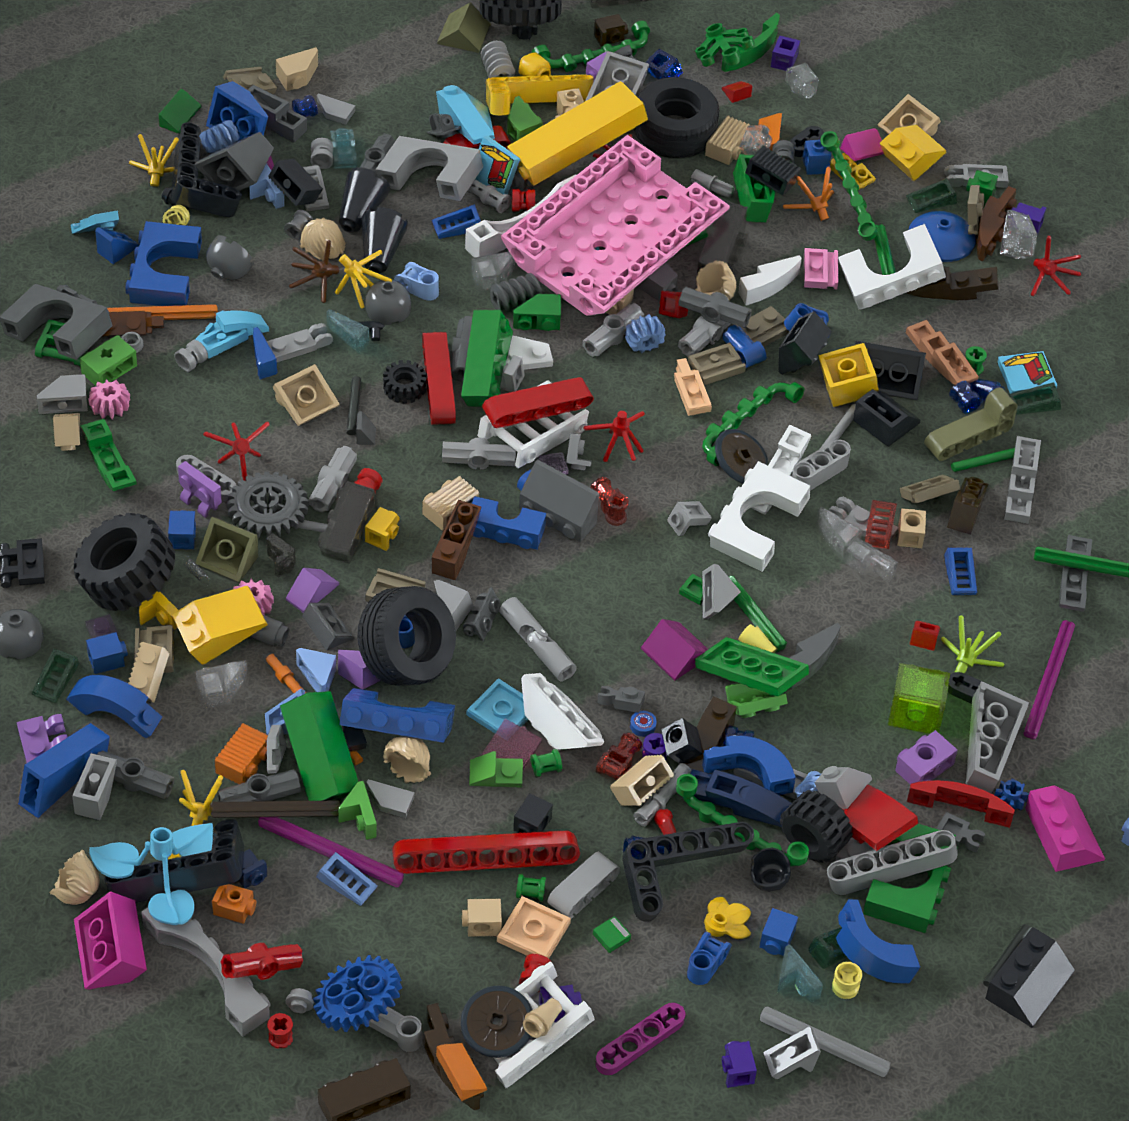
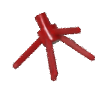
[1031,236,1081,296]
[583,411,645,462]
[204,422,270,481]

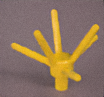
[129,134,179,187]
[335,250,392,309]
[179,770,223,826]

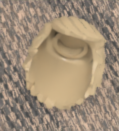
[300,218,346,261]
[695,260,736,301]
[383,736,431,783]
[49,850,100,905]

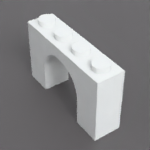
[838,224,946,309]
[708,461,810,572]

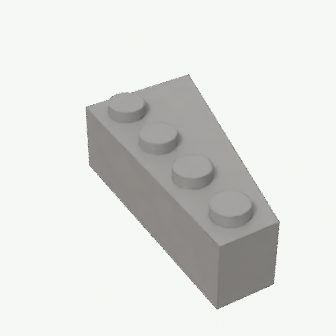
[966,681,1029,793]

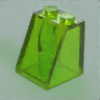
[888,663,950,734]

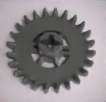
[227,471,309,539]

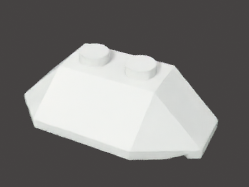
[521,673,604,750]

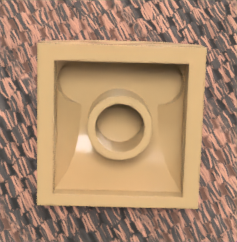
[877,94,941,137]
[273,364,340,426]

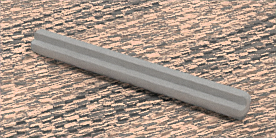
[760,1007,891,1077]

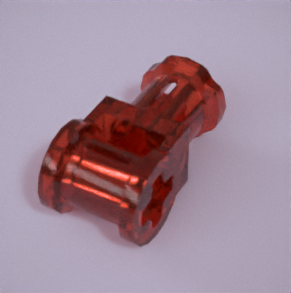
[590,477,629,526]
[596,732,643,781]

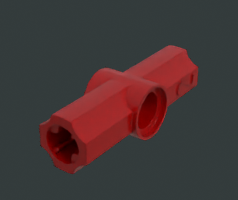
[220,943,303,980]

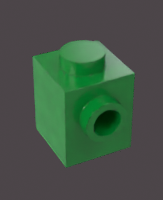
[966,170,998,206]

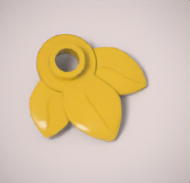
[704,897,751,939]

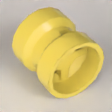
[163,205,190,225]
[832,962,862,999]

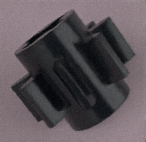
[512,24,538,40]

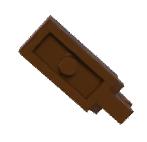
[101,311,164,337]

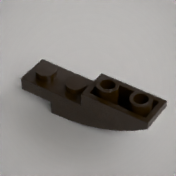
[906,267,999,301]
[423,1003,484,1110]

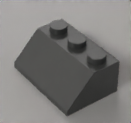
[519,460,599,542]

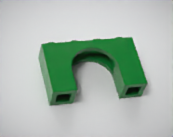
[863,824,958,933]

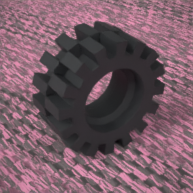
[383,360,426,404]

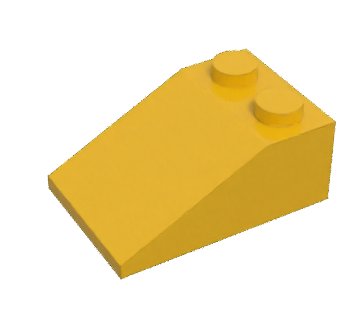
[172,585,268,665]

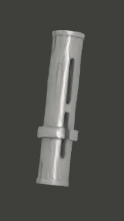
[633,763,692,826]

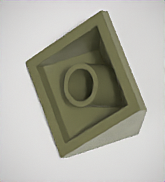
[437,2,491,53]
[195,517,258,582]

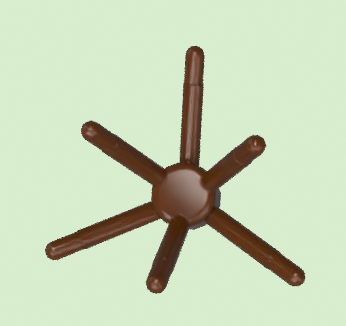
[289,240,339,303]

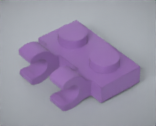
[178,461,222,518]
[17,714,68,763]

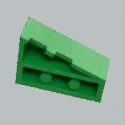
[733,154,775,223]

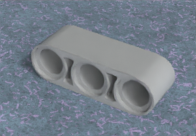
[792,440,851,491]
[548,851,620,919]

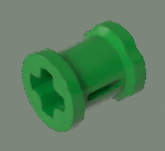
[965,346,987,376]
[530,749,562,778]
[516,874,546,901]

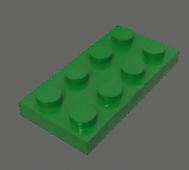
[695,637,809,696]

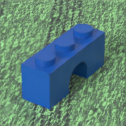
[472,496,546,550]

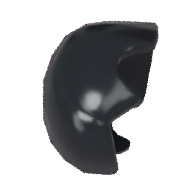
[750,847,791,892]

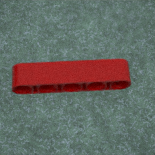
[422,332,456,425]
[482,377,594,428]

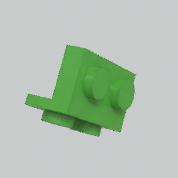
[725,683,788,718]

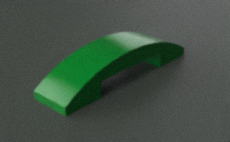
[721,13,780,72]
[81,419,137,491]

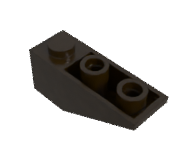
[947,477,989,535]

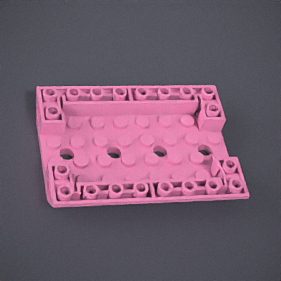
[501,135,730,316]

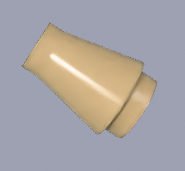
[523,998,562,1038]

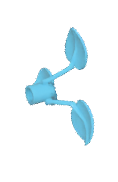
[89,823,213,925]

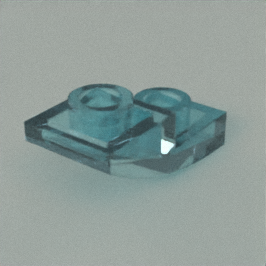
[330,128,357,168]

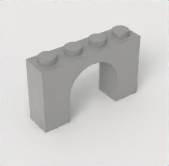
[376,136,483,201]

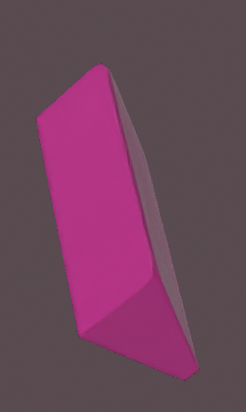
[840,128,884,161]

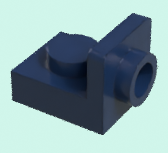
[238,849,267,888]

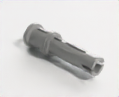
[467,179,511,213]

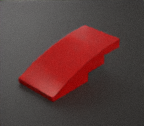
[843,784,918,851]

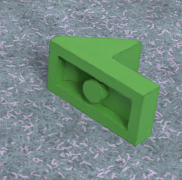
[469,751,523,787]
[338,781,377,840]

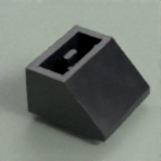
[778,311,832,375]
[853,389,921,447]

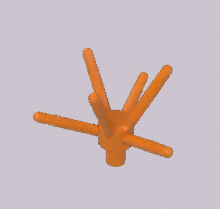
[783,167,834,221]

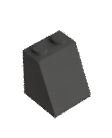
[195,132,274,190]

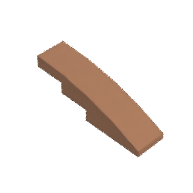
[906,320,979,387]

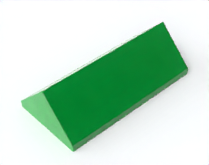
[280,691,358,801]

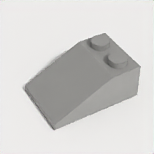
[585,51,649,101]

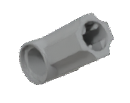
[369,1007,422,1052]

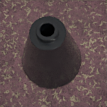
[339,167,390,233]
[362,207,408,274]

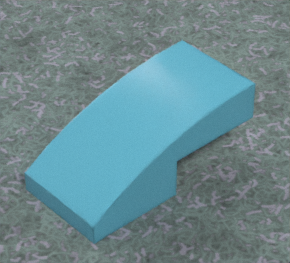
[216,311,269,336]

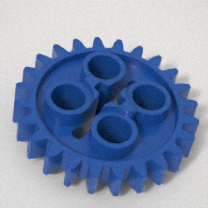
[313,955,402,1032]

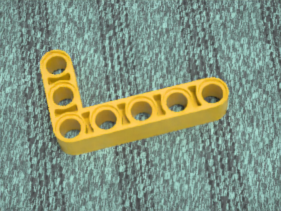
[486,75,594,115]

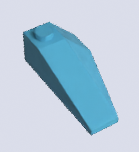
[436,85,495,144]

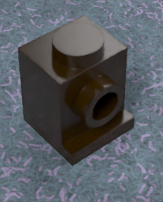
[594,14,629,47]

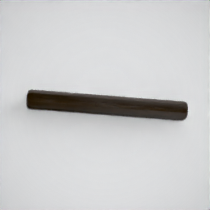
[210,800,341,818]

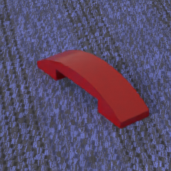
[907,780,1015,828]

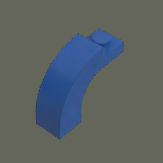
[66,675,162,738]
[702,736,796,795]
[836,899,920,983]

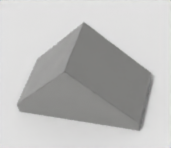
[702,564,741,619]
[434,580,474,631]

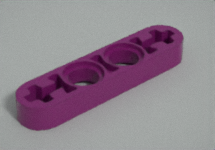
[595,1003,685,1075]

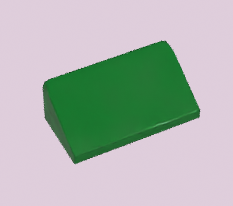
[159,89,201,134]

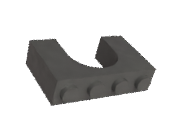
[0,284,113,360]

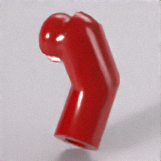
[654,809,677,835]

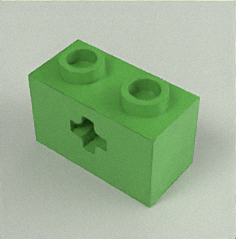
[80,335,137,386]

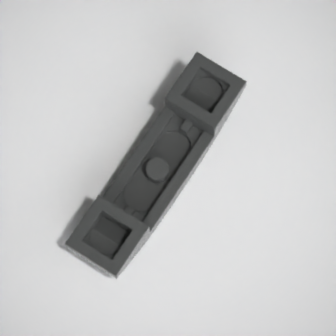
[1059,535,1092,612]

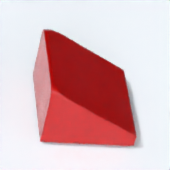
[722,81,752,103]
[659,291,688,318]
[910,620,940,651]

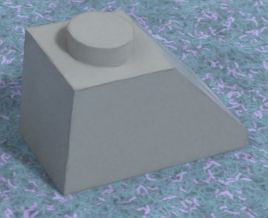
[37,374,88,414]
[72,753,117,820]
[814,766,872,809]

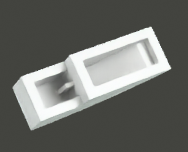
[738,255,802,305]

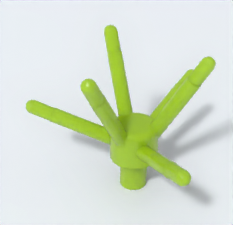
[941,615,1004,673]

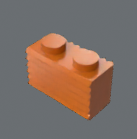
[215,723,268,784]

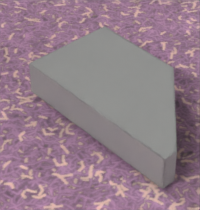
[317,93,355,125]
[267,724,287,774]
[367,779,414,818]

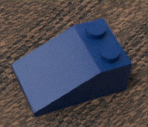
[206,81,268,142]

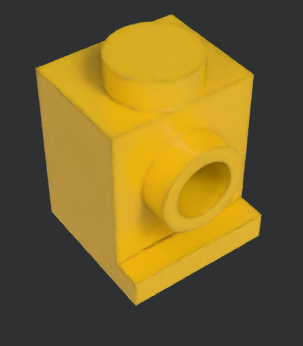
[365,507,400,551]

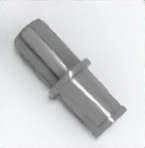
[691,169,735,198]

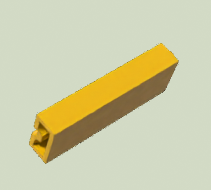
[507,81,648,186]

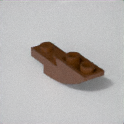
[976,186,1017,262]

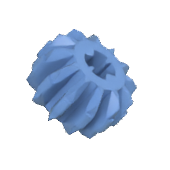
[199,120,240,153]
[625,314,666,353]

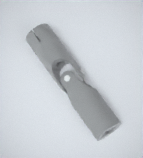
[499,597,577,682]

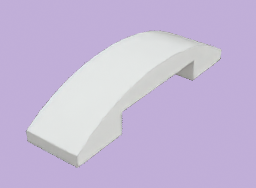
[751,425,811,515]

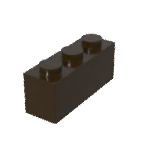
[318,1058,411,1121]

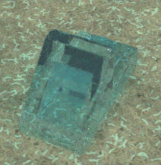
[777,944,823,1003]

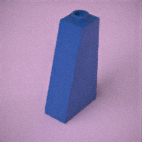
[18,723,110,818]

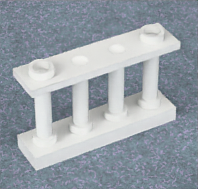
[477,380,589,468]
[461,962,595,1088]

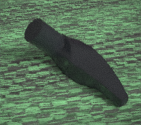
[340,321,385,341]

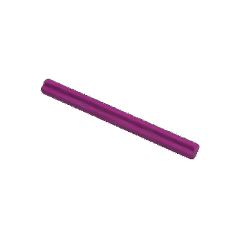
[1023,620,1075,740]
[258,817,404,887]

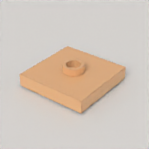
[497,896,571,959]

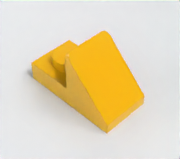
[139,591,178,630]

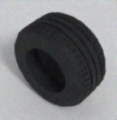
[634,77,720,158]
[357,586,456,686]

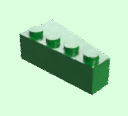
[461,310,513,407]

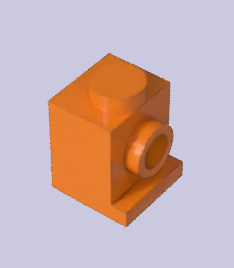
[212,884,256,924]

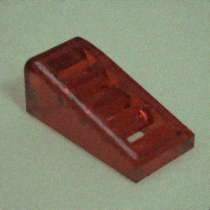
[865,500,897,549]

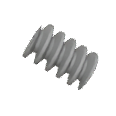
[481,40,515,78]

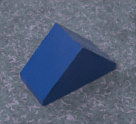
[95,227,139,264]

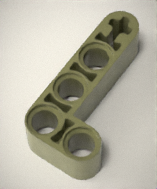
[924,387,1017,461]

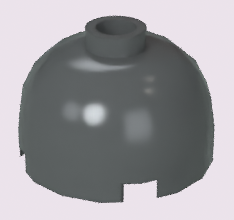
[206,235,254,280]
[364,280,411,325]
[0,609,43,660]

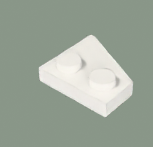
[506,336,553,370]

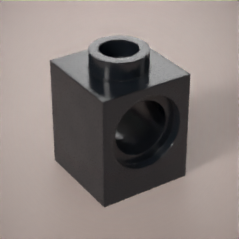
[661,718,703,764]
[513,793,553,833]

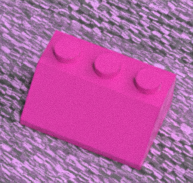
[1025,785,1105,872]
[74,892,147,990]

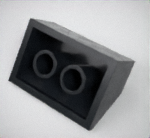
[855,340,926,400]
[985,927,1075,1028]

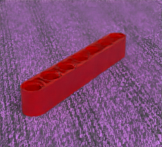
[392,831,580,874]

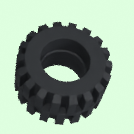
[780,790,853,863]

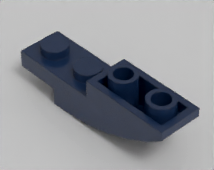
[690,769,792,827]

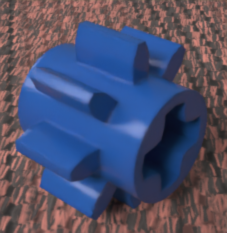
[995,779,1029,810]

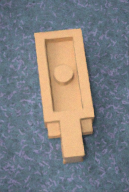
[674,358,712,416]

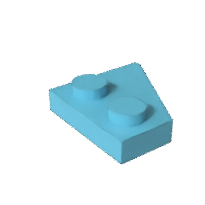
[71,211,119,234]
[195,310,249,358]

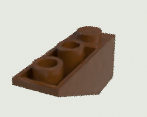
[432,500,482,580]

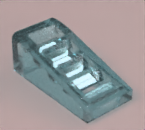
[327,309,369,354]

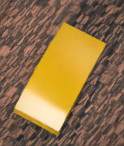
[830,152,876,190]

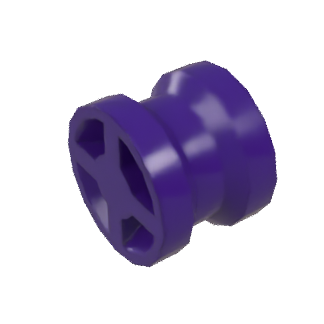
[642,733,668,760]

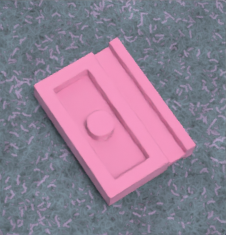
[804,248,838,290]

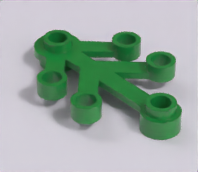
[695,23,755,67]

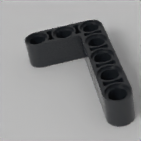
[171,122,242,217]
[104,819,244,903]
[622,822,754,922]

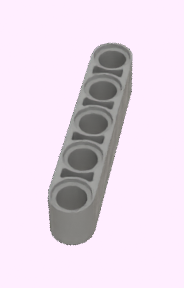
[827,830,958,895]

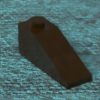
[685,696,737,772]

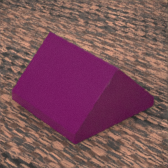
[641,619,709,681]

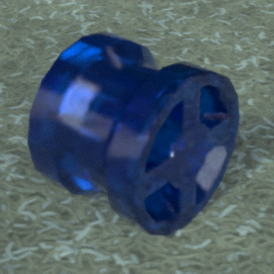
[292,94,318,117]

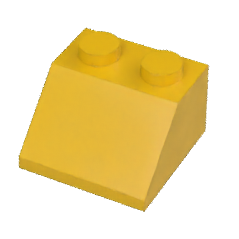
[880,125,947,181]
[818,343,879,407]

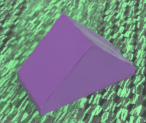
[286,568,339,613]
[338,650,380,690]

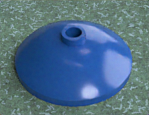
[909,211,976,262]

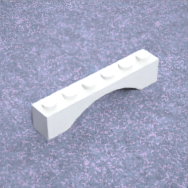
[465,174,576,262]

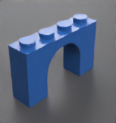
[126,221,202,306]
[339,688,455,742]

